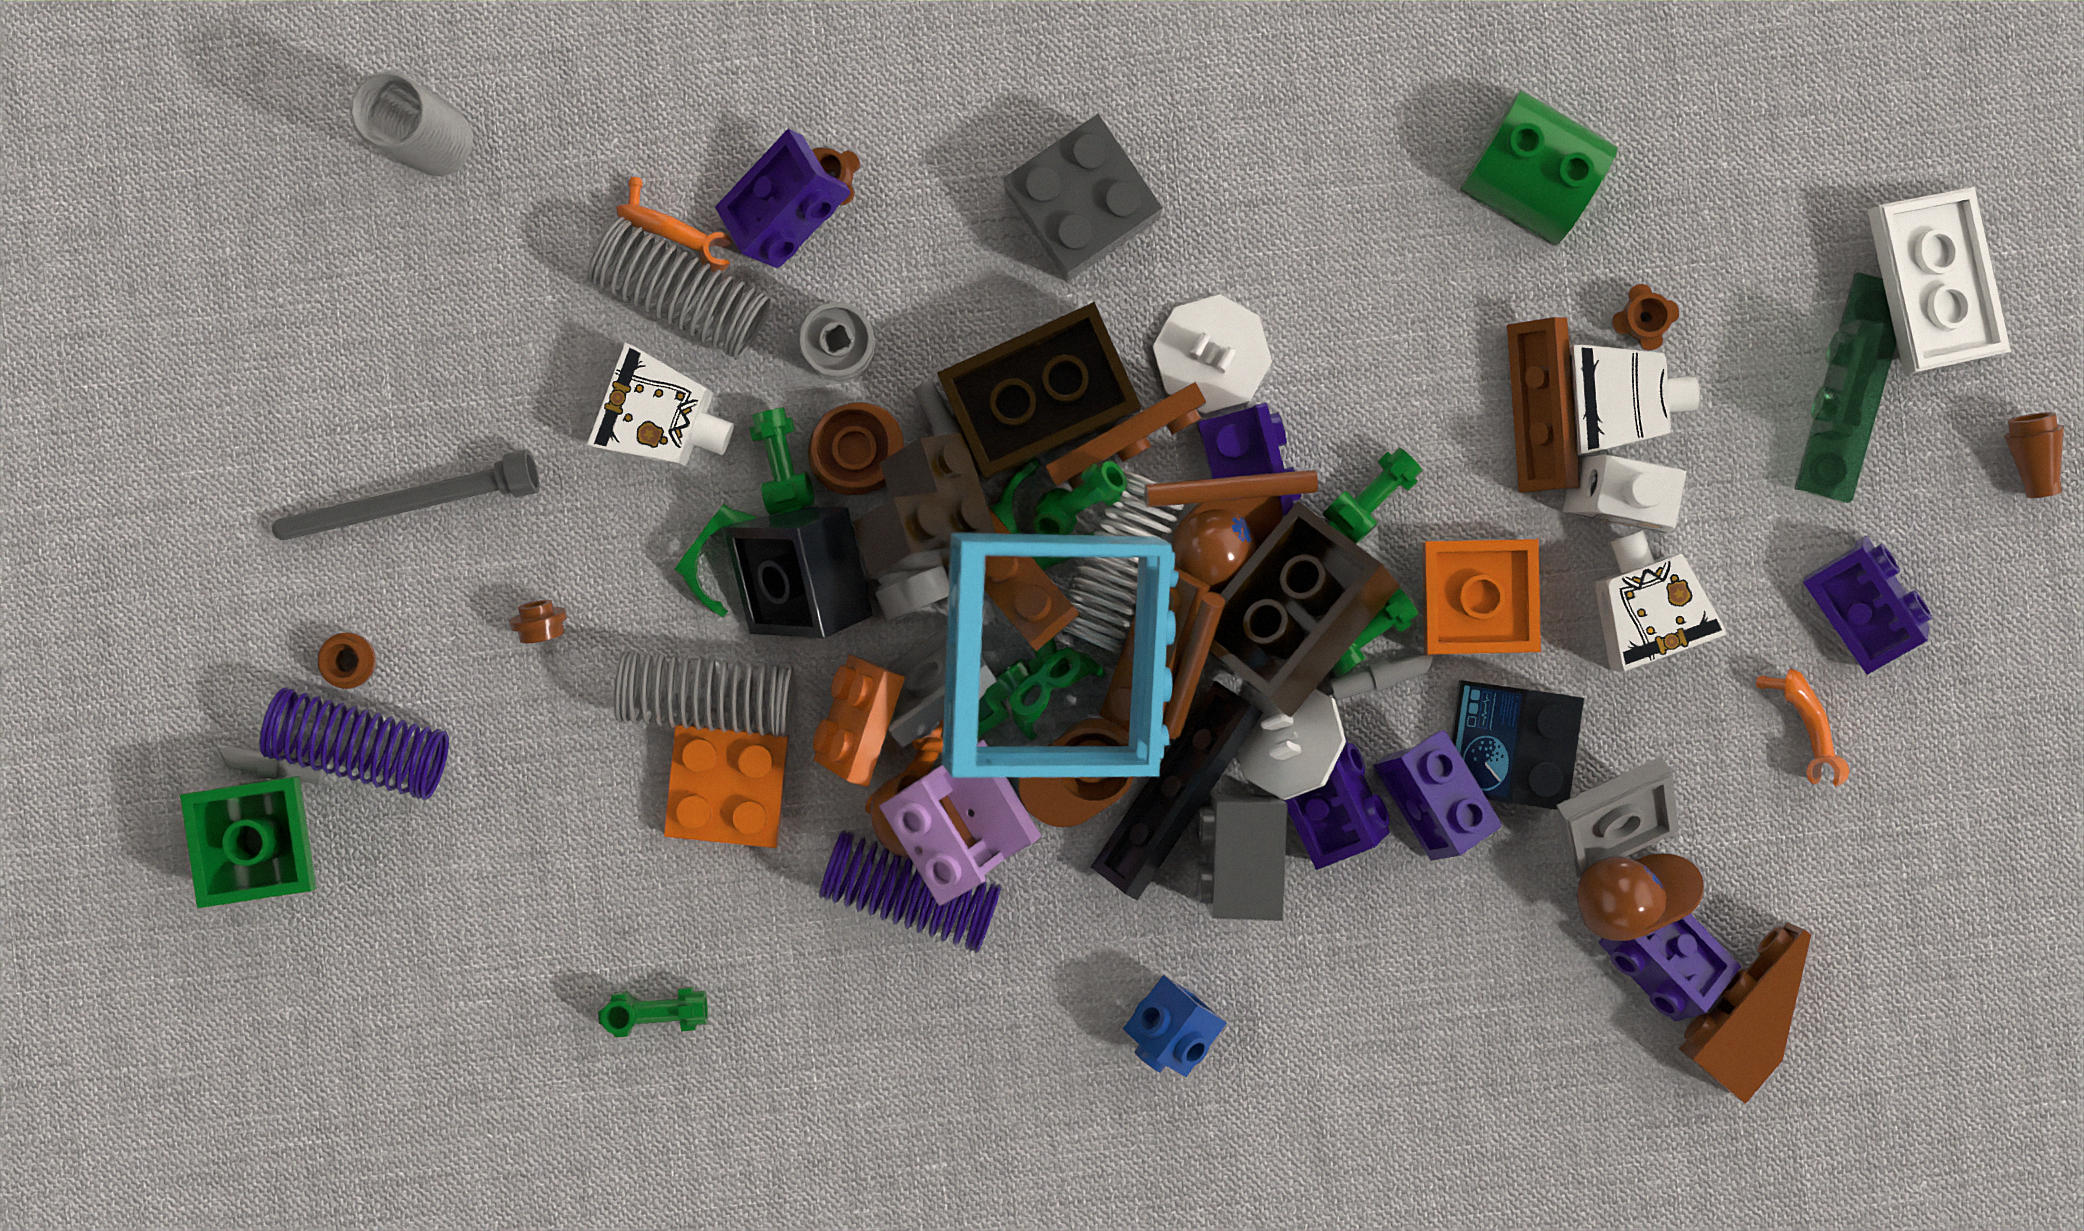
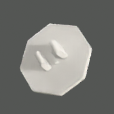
[1152,294,1272,414]
[1238,689,1346,800]

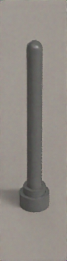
[272,449,540,540]

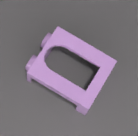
[879,740,1042,906]

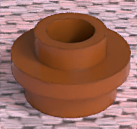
[509,599,567,643]
[318,633,376,689]

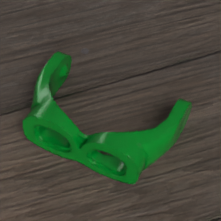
[990,459,1095,571]
[674,503,758,618]
[1009,647,1107,741]

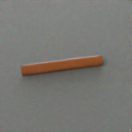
[1144,470,1318,507]
[1162,592,1225,739]

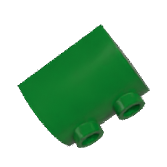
[1460,89,1618,246]
[180,776,317,909]

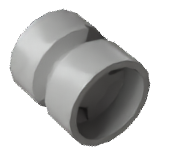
[799,301,876,382]
[858,546,949,622]

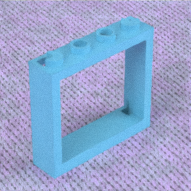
[942,533,1179,778]

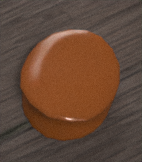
[807,402,905,495]

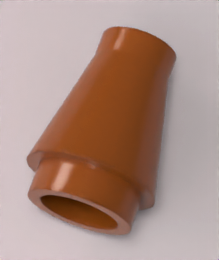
[2004,412,2064,498]

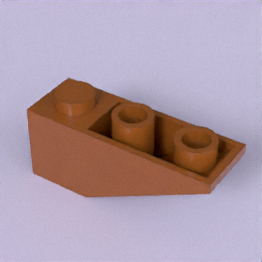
[1679,922,1811,1104]

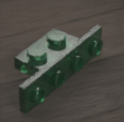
[1794,272,1897,503]

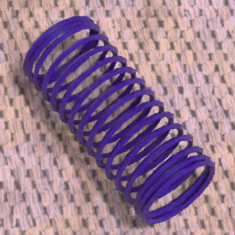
[259,687,449,801]
[818,830,1002,954]

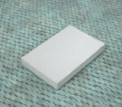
[1867,187,2011,375]

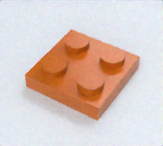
[1422,539,1541,655]
[813,654,905,787]
[664,724,790,848]

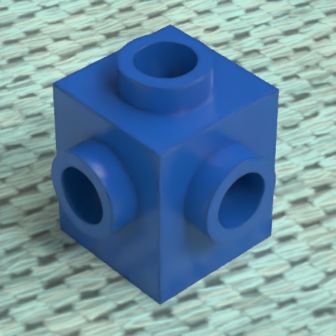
[1123,975,1227,1077]

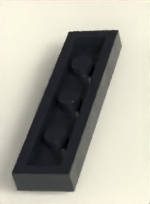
[1091,680,1264,901]

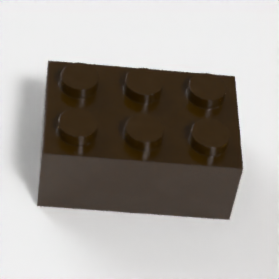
[937,302,1142,481]
[1209,501,1400,718]

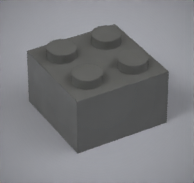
[1003,114,1163,282]
[1195,793,1287,921]

